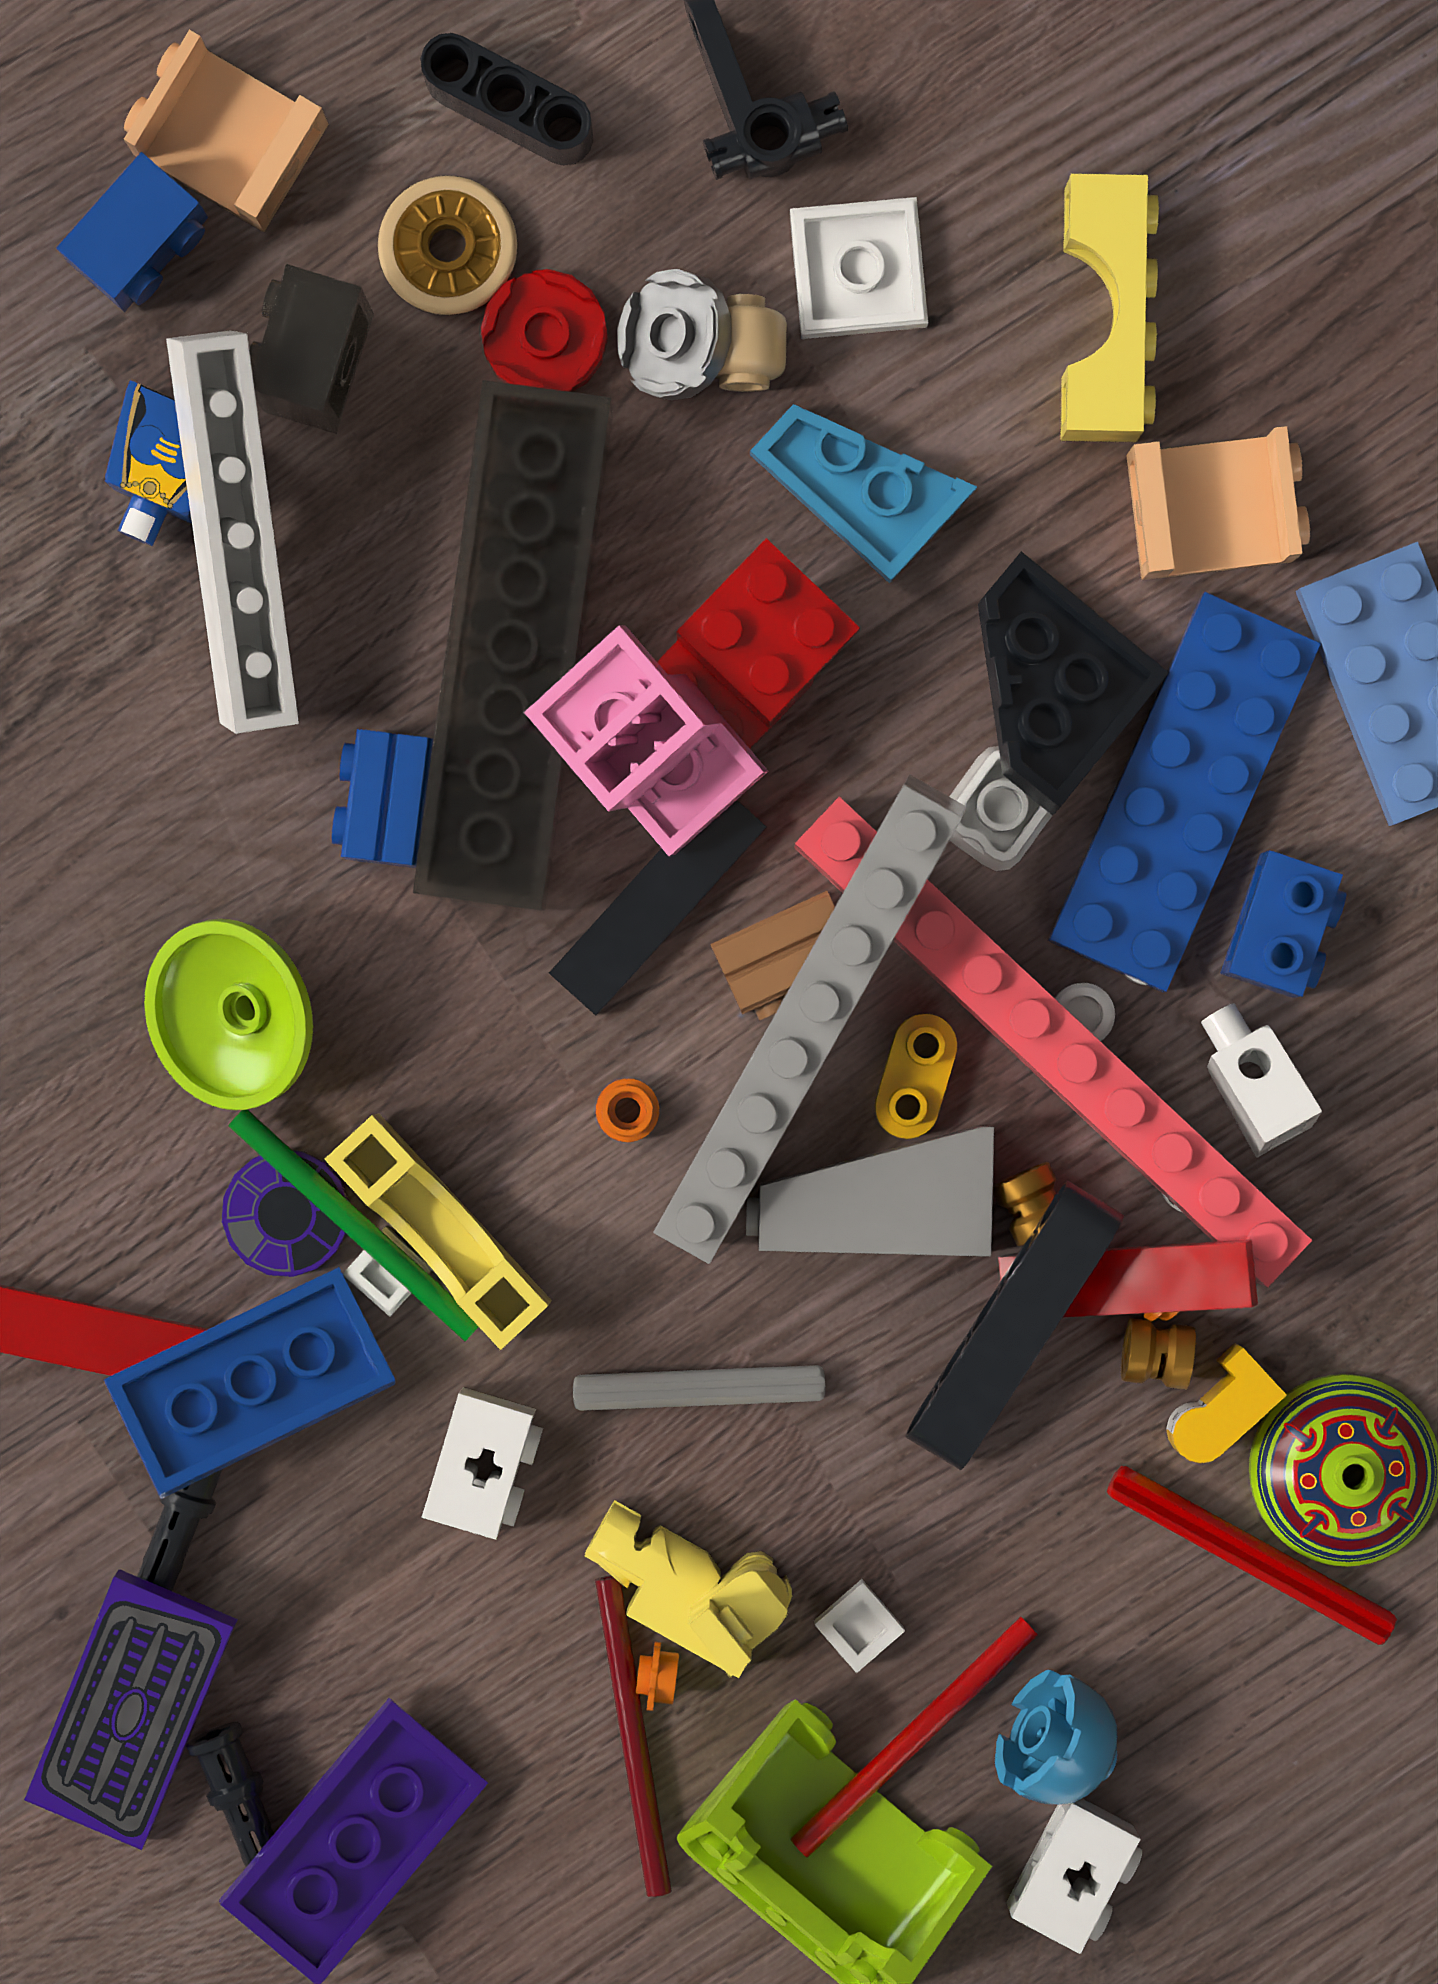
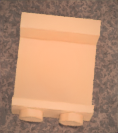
[124,29,329,232]
[1127,426,1310,580]

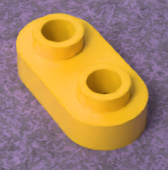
[874,1014,957,1139]

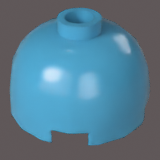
[995,1670,1117,1805]

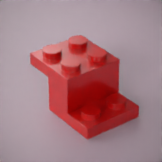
[657,538,860,750]

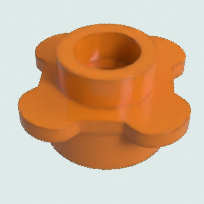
[636,1642,679,1711]

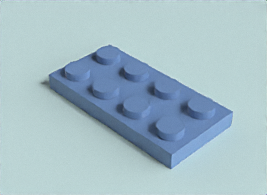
[1295,542,1438,826]

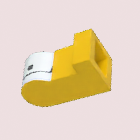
[1166,1343,1287,1463]

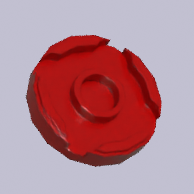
[481,269,608,399]

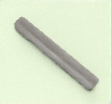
[573,1365,825,1411]

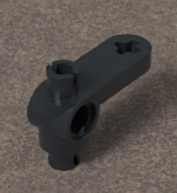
[684,0,848,180]

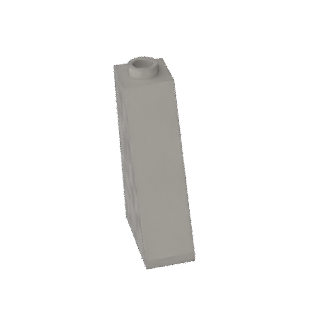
[746,1126,994,1256]

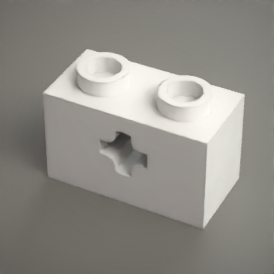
[422,1387,543,1540]
[1006,1798,1142,1954]

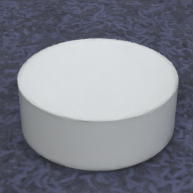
[1055,983,1115,1041]

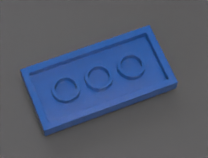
[104,1267,395,1499]

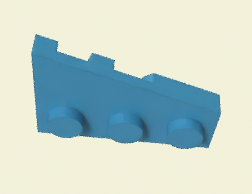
[750,404,977,583]

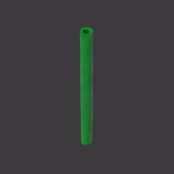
[228,1109,479,1341]

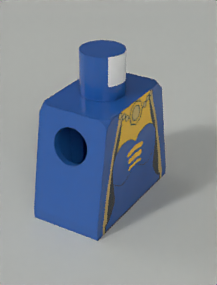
[105,380,192,546]

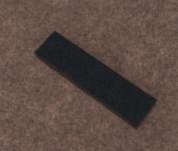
[549,800,766,1016]

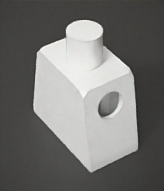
[1201,1003,1322,1158]

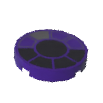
[222,1150,350,1277]

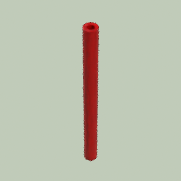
[790,1616,1038,1858]

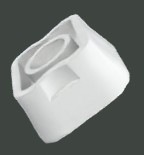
[949,746,1052,871]

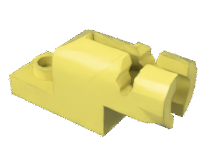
[584,1500,752,1678]
[688,1551,792,1677]

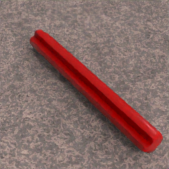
[1107,1466,1397,1645]

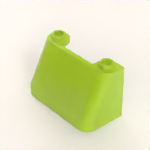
[677,1699,992,1984]

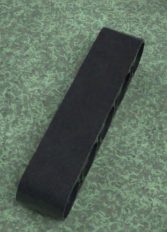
[905,1180,1124,1470]

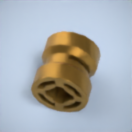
[993,1162,1056,1246]
[1121,1318,1196,1390]

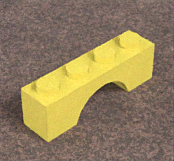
[1061,174,1159,442]
[325,1114,552,1350]

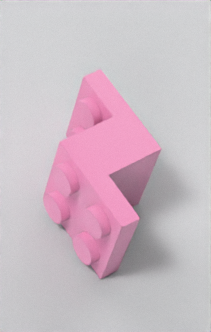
[524,625,769,856]

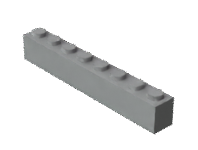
[653,775,967,1264]

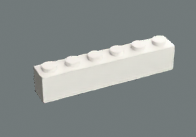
[166,331,299,734]

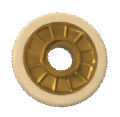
[378,176,517,315]

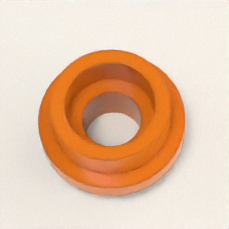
[596,1078,660,1142]

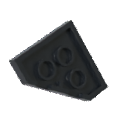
[978,551,1169,816]

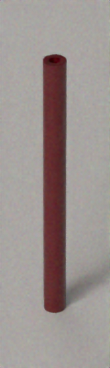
[595,1576,672,1897]

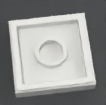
[790,197,928,339]

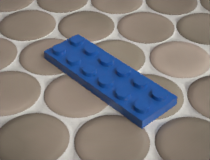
[1047,592,1321,992]

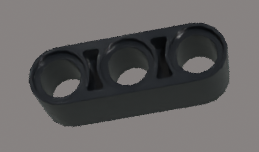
[420,33,593,166]

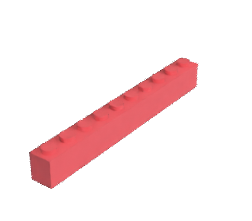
[795,797,1312,1288]

